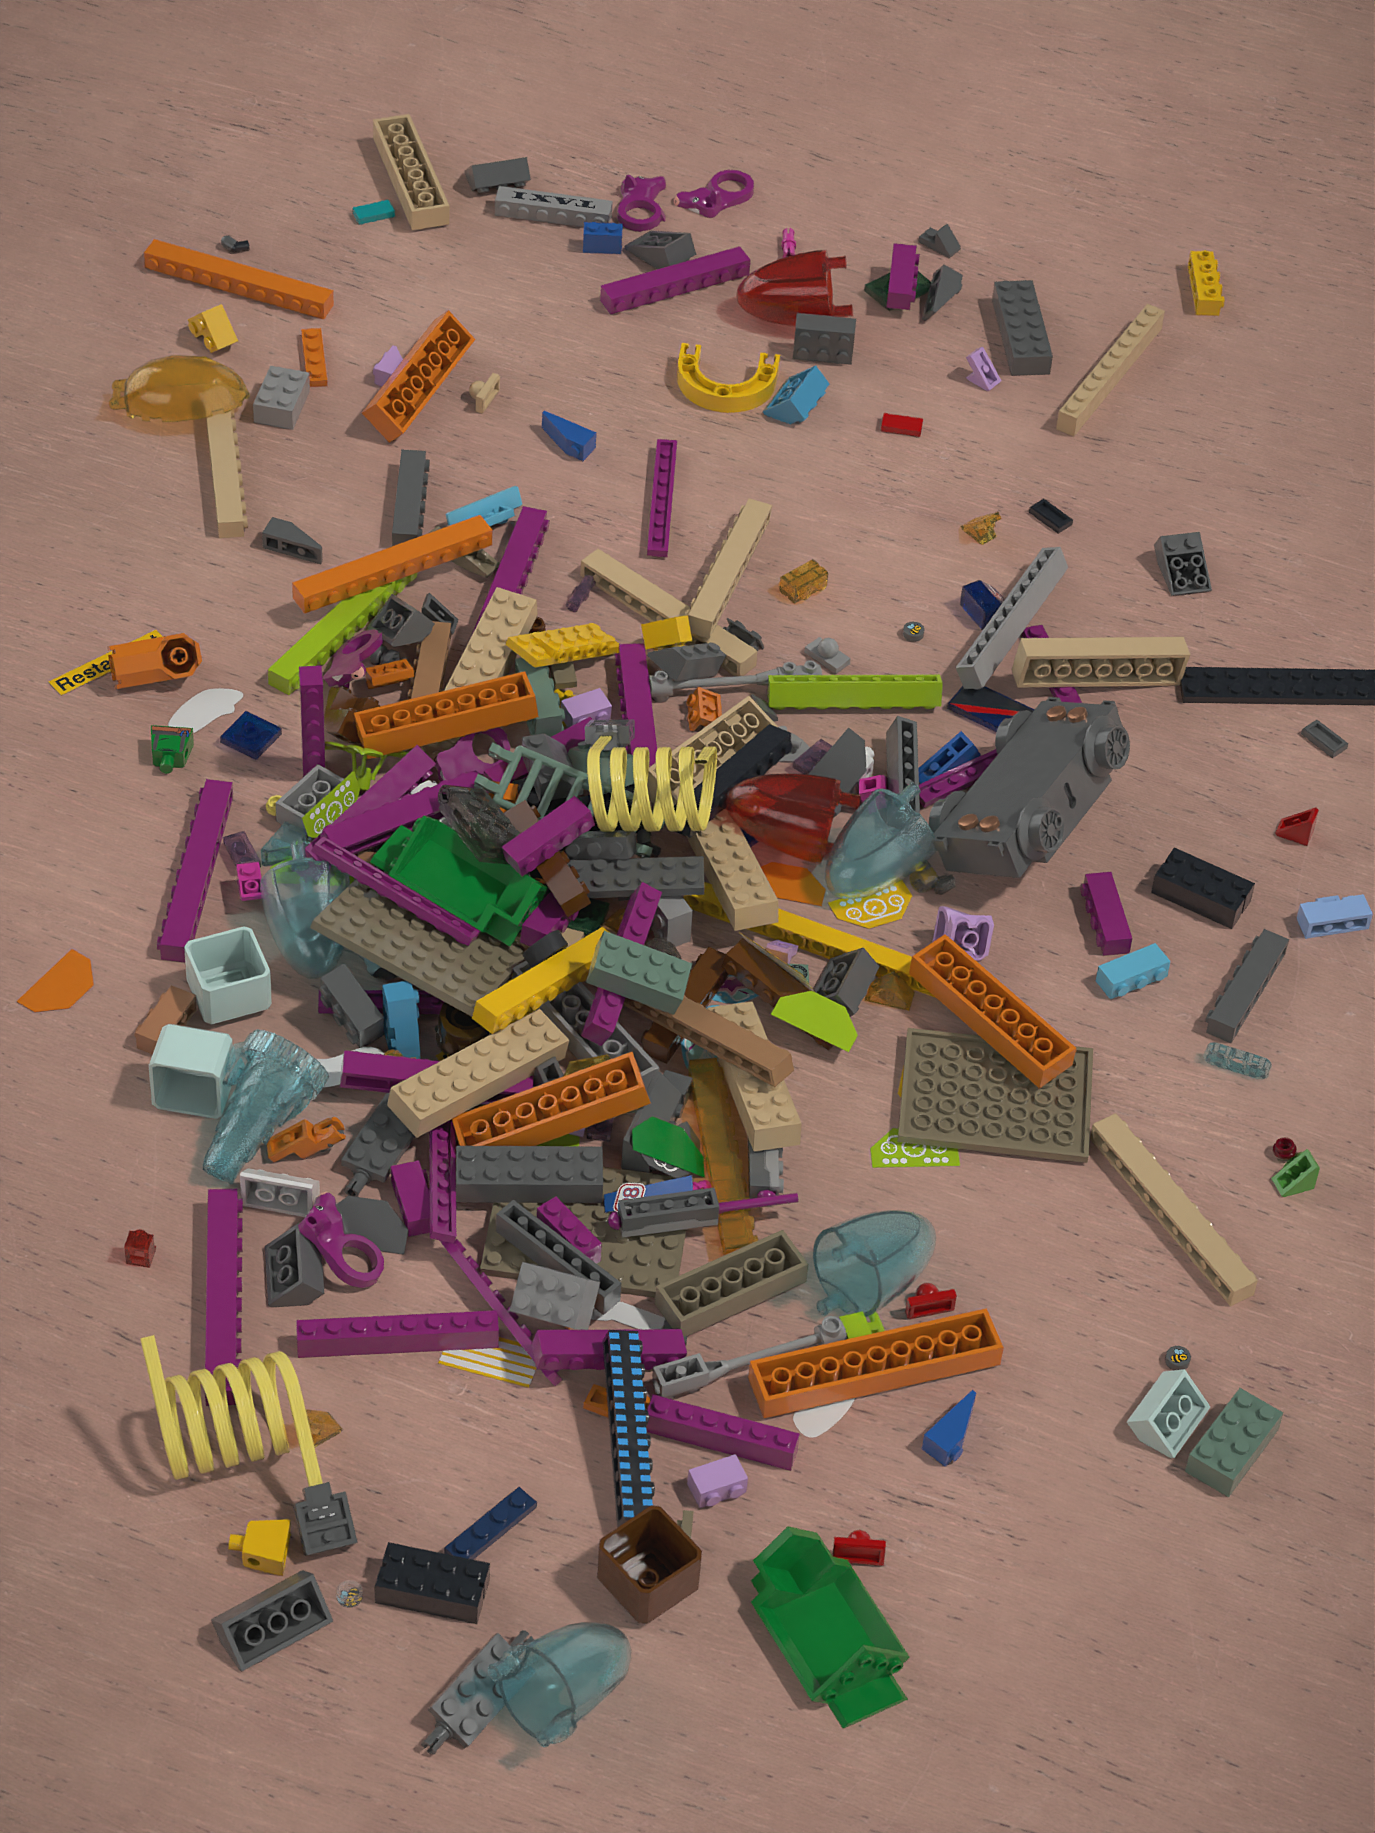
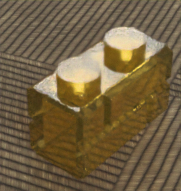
[779,559,828,604]

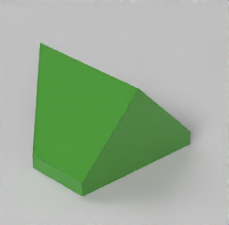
[1271,1149,1320,1197]

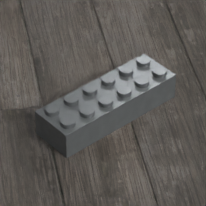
[992,280,1053,376]
[456,1146,603,1203]

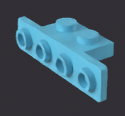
[446,486,522,526]

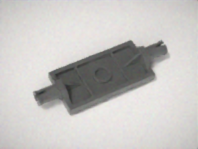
[341,1093,415,1197]
[421,1630,534,1755]

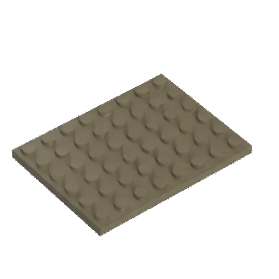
[310,880,525,1016]
[898,1028,1093,1163]
[480,1167,694,1298]

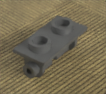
[723,618,764,652]

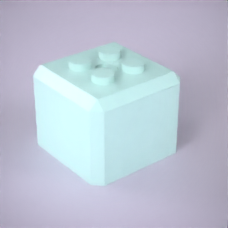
[184,926,272,1024]
[149,1024,235,1119]

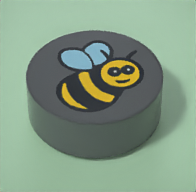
[903,622,925,642]
[1165,1346,1191,1370]

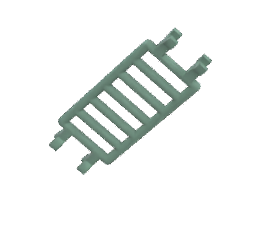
[474,743,665,858]

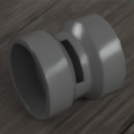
[370,644,400,665]

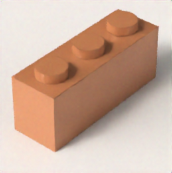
[135,985,197,1055]

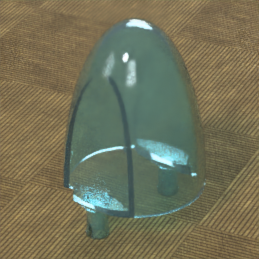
[825,782,936,899]
[260,841,350,979]
[813,1210,936,1317]
[487,1622,632,1747]

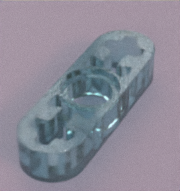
[1203,1042,1272,1079]

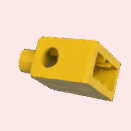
[228,1519,291,1576]

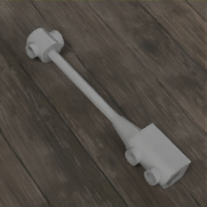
[649,660,822,703]
[652,1316,847,1399]

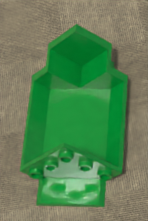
[370,815,549,947]
[751,1526,910,1729]

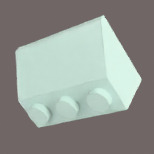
[1127,1369,1210,1458]

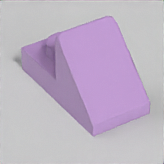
[966,347,1001,391]
[766,940,798,964]

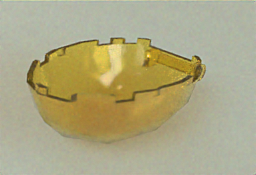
[109,355,250,422]

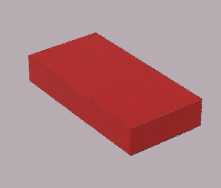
[881,413,923,437]

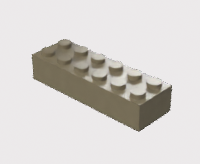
[655,1230,809,1337]

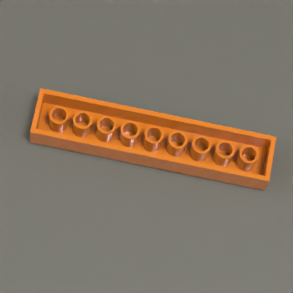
[748,1308,1004,1419]

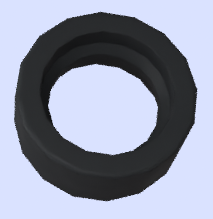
[523,930,568,968]

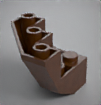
[324,686,380,743]

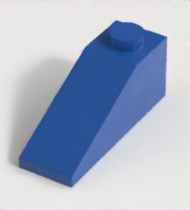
[542,410,597,461]
[918,731,981,784]
[922,1390,976,1467]

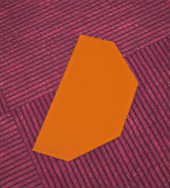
[761,862,826,906]
[16,949,94,1012]

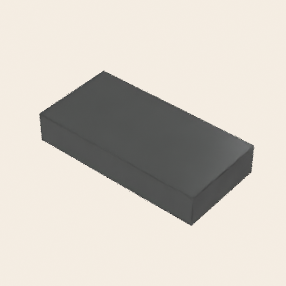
[1301,720,1349,758]

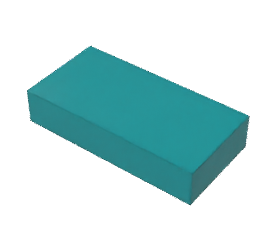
[352,199,395,225]

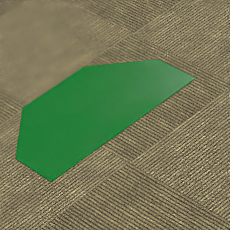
[632,1116,705,1178]

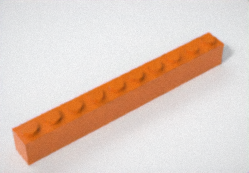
[144,239,334,319]
[292,515,492,614]

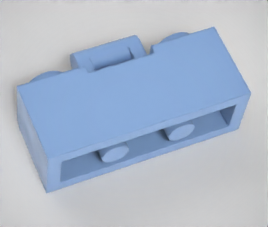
[1297,894,1373,939]

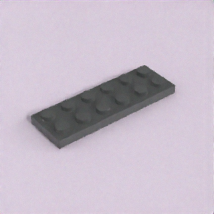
[567,856,704,898]

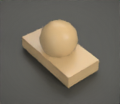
[469,373,500,414]

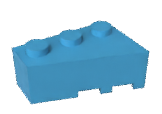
[383,981,421,1059]

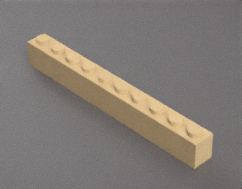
[1056,304,1165,437]
[203,384,248,538]
[685,498,772,639]
[581,549,757,676]
[1090,1113,1258,1307]

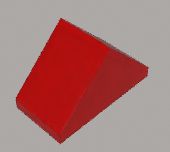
[1275,807,1319,846]

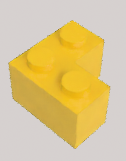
[187,304,238,353]
[641,615,692,651]

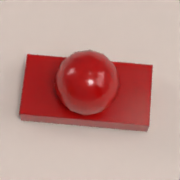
[905,1283,957,1319]
[832,1529,886,1566]

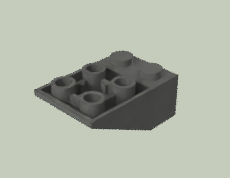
[1154,532,1212,596]

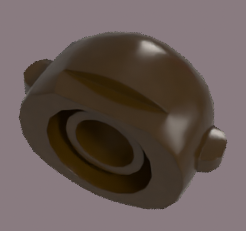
[435,1002,491,1057]

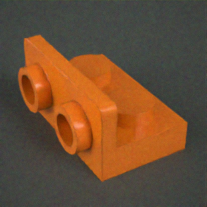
[365,659,414,689]
[686,687,722,732]

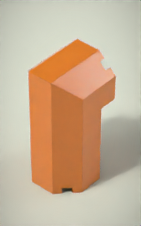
[107,633,202,689]

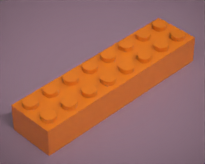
[362,310,475,443]
[354,671,539,759]
[909,934,1076,1089]
[452,1052,651,1146]

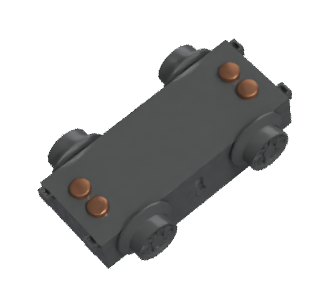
[929,697,1130,878]

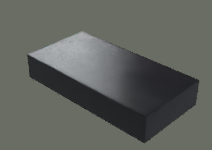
[1029,498,1073,534]

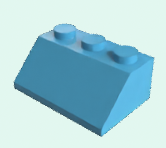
[763,365,830,424]

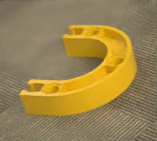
[677,343,780,413]

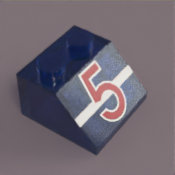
[960,580,1005,631]

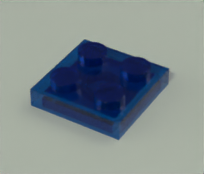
[220,711,282,760]

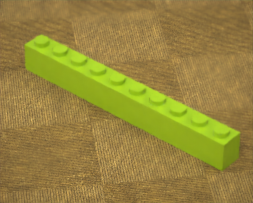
[268,573,418,695]

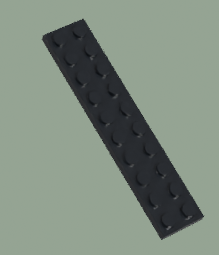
[1180,667,1375,706]

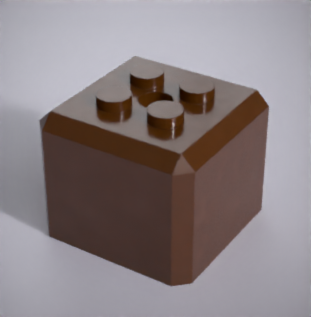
[597,1505,702,1624]

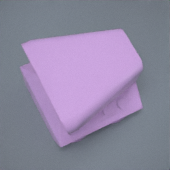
[932,906,994,961]

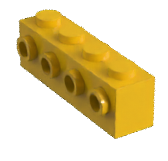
[1188,250,1225,316]

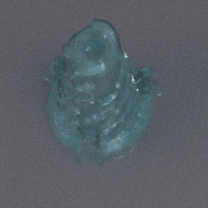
[202,1029,329,1185]

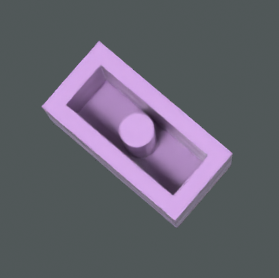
[561,688,612,728]
[687,1454,748,1508]

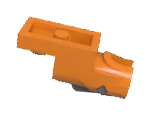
[266,1117,346,1162]

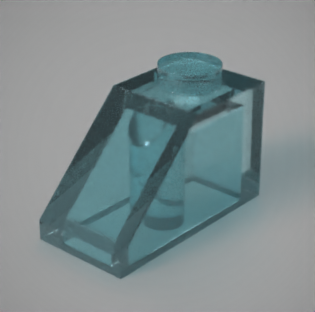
[261,821,310,867]

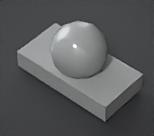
[805,637,851,674]

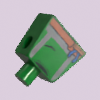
[151,725,194,774]

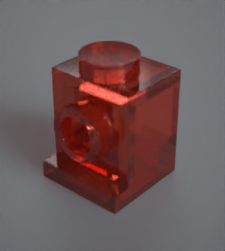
[124,1229,156,1268]

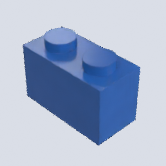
[583,222,623,254]

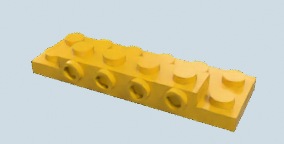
[505,623,619,668]

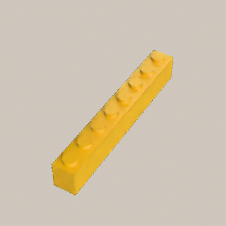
[472,927,610,1034]

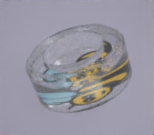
[336,1580,363,1608]

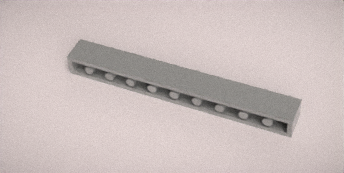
[956,547,1068,689]

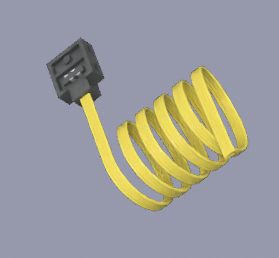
[585,719,717,832]
[140,1335,358,1556]

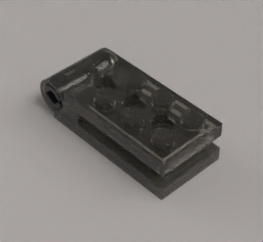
[438,785,521,865]

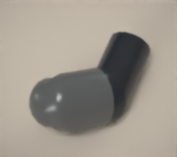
[221,235,250,253]
[636,829,661,858]

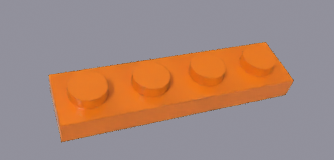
[301,328,328,387]

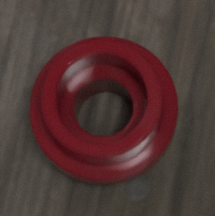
[1273,1137,1297,1159]

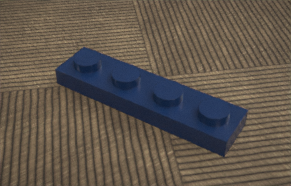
[444,1487,537,1560]

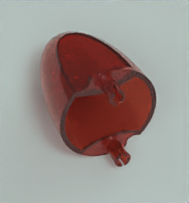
[736,249,853,327]
[725,773,861,865]

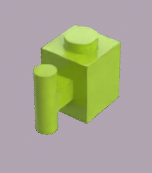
[839,1311,885,1339]

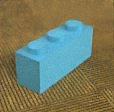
[1095,943,1171,1000]

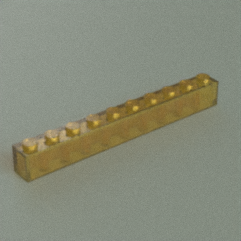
[688,1057,758,1256]

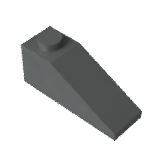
[922,265,963,321]
[262,517,323,564]

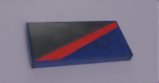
[947,686,1035,732]

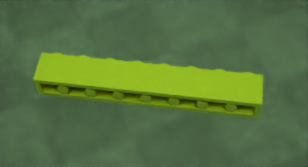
[767,674,943,710]

